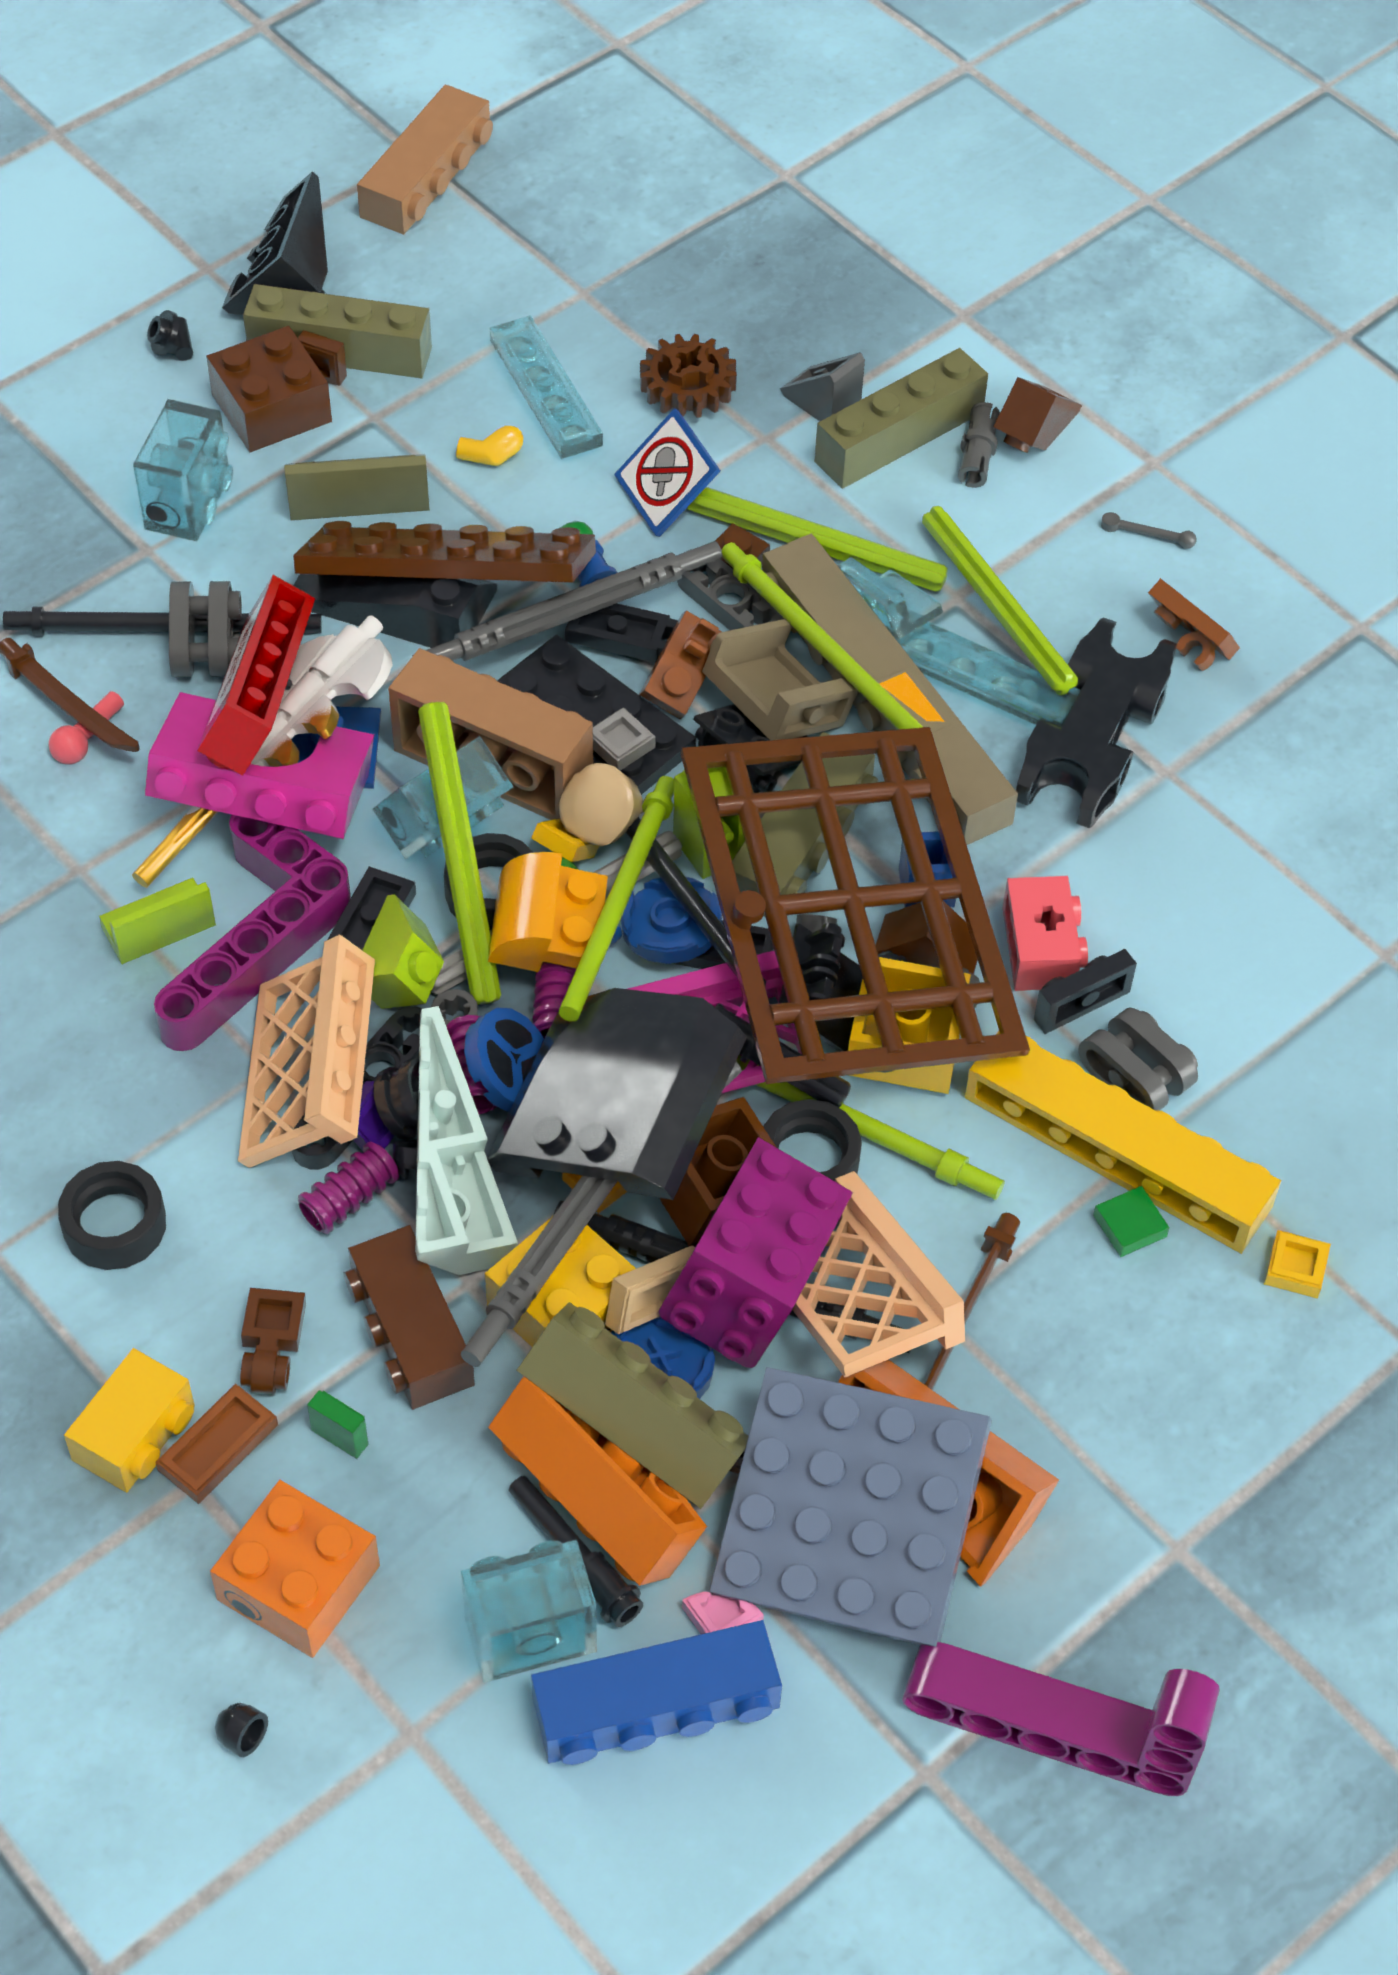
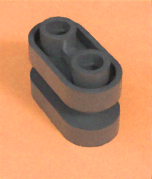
[169,581,242,677]
[1078,1007,1198,1110]

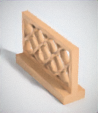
[238,935,375,1168]
[792,1171,965,1377]

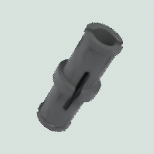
[958,402,1000,488]

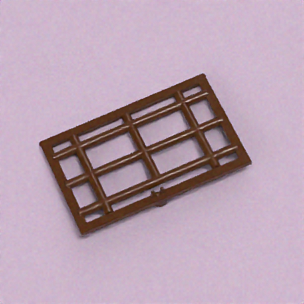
[681,727,1030,1084]

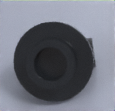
[147,310,193,361]

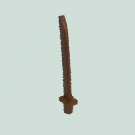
[0,638,140,752]
[924,1213,1020,1390]

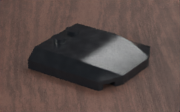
[487,988,746,1200]

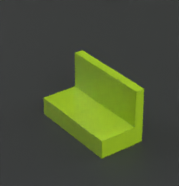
[99,877,216,964]

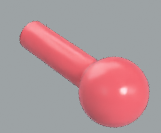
[48,691,124,764]

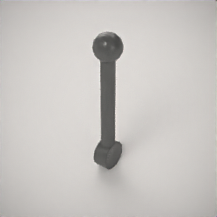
[1101,512,1197,549]

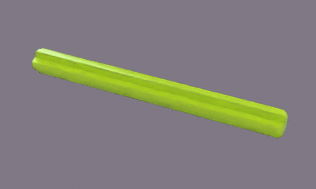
[687,487,948,592]
[922,506,1078,695]
[418,702,501,1005]

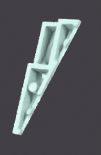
[415,1006,518,1275]

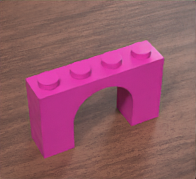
[145,692,374,839]

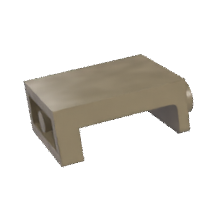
[702,619,858,740]

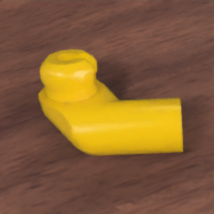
[456,426,524,466]

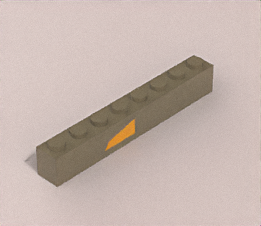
[762,533,1018,845]

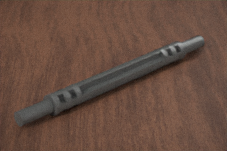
[412,541,722,661]
[461,1176,617,1367]

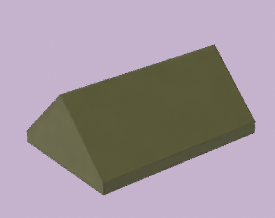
[284,454,430,521]

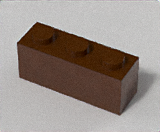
[343,1225,475,1410]

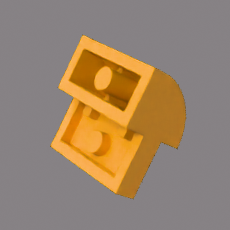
[488,852,608,972]

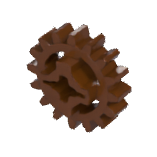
[640,334,737,418]

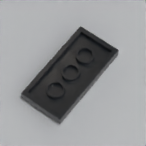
[497,634,697,795]

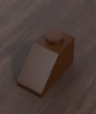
[993,377,1082,453]

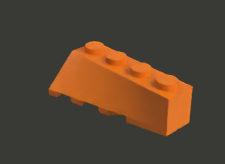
[838,1359,1059,1587]
[488,1376,707,1586]

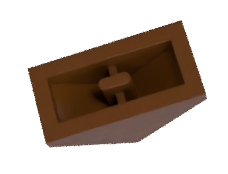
[876,900,978,975]

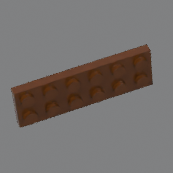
[293,521,596,583]

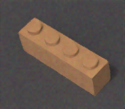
[357,84,493,235]

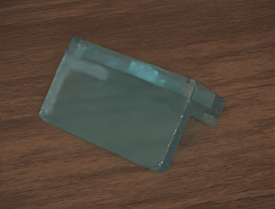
[837,557,943,640]

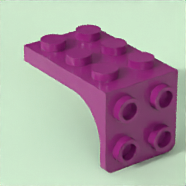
[659,1137,853,1368]

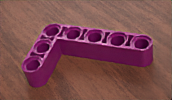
[154,815,351,1051]
[902,1642,1220,1796]

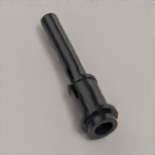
[509,1475,643,1627]

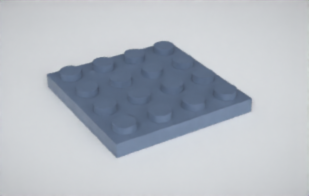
[709,1367,992,1647]

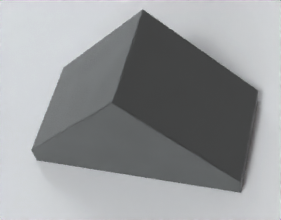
[780,352,865,421]

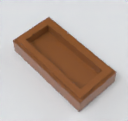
[156,1383,278,1504]

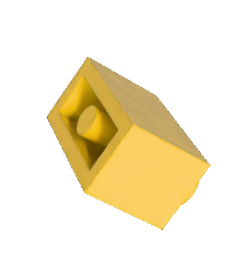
[64,1348,195,1493]

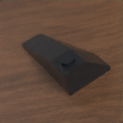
[222,171,328,315]
[293,574,497,648]

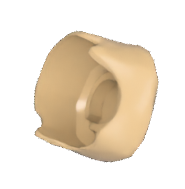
[559,763,643,846]

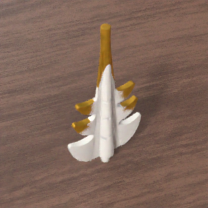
[132,616,393,888]

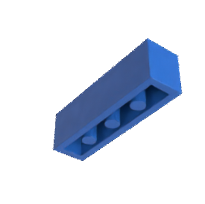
[531,1620,782,1765]

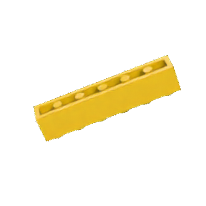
[965,1031,1282,1254]

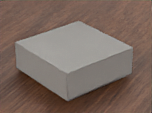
[593,707,656,771]

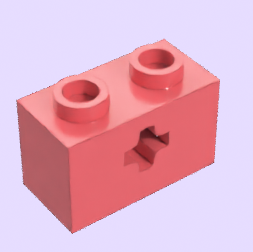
[1002,876,1088,991]

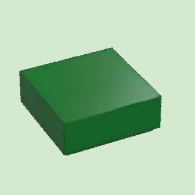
[1093,1186,1170,1257]
[307,1390,369,1459]

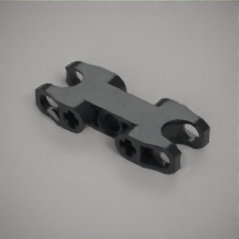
[1016,617,1177,829]

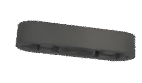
[677,549,784,630]

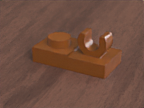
[1148,578,1240,671]
[639,610,722,719]

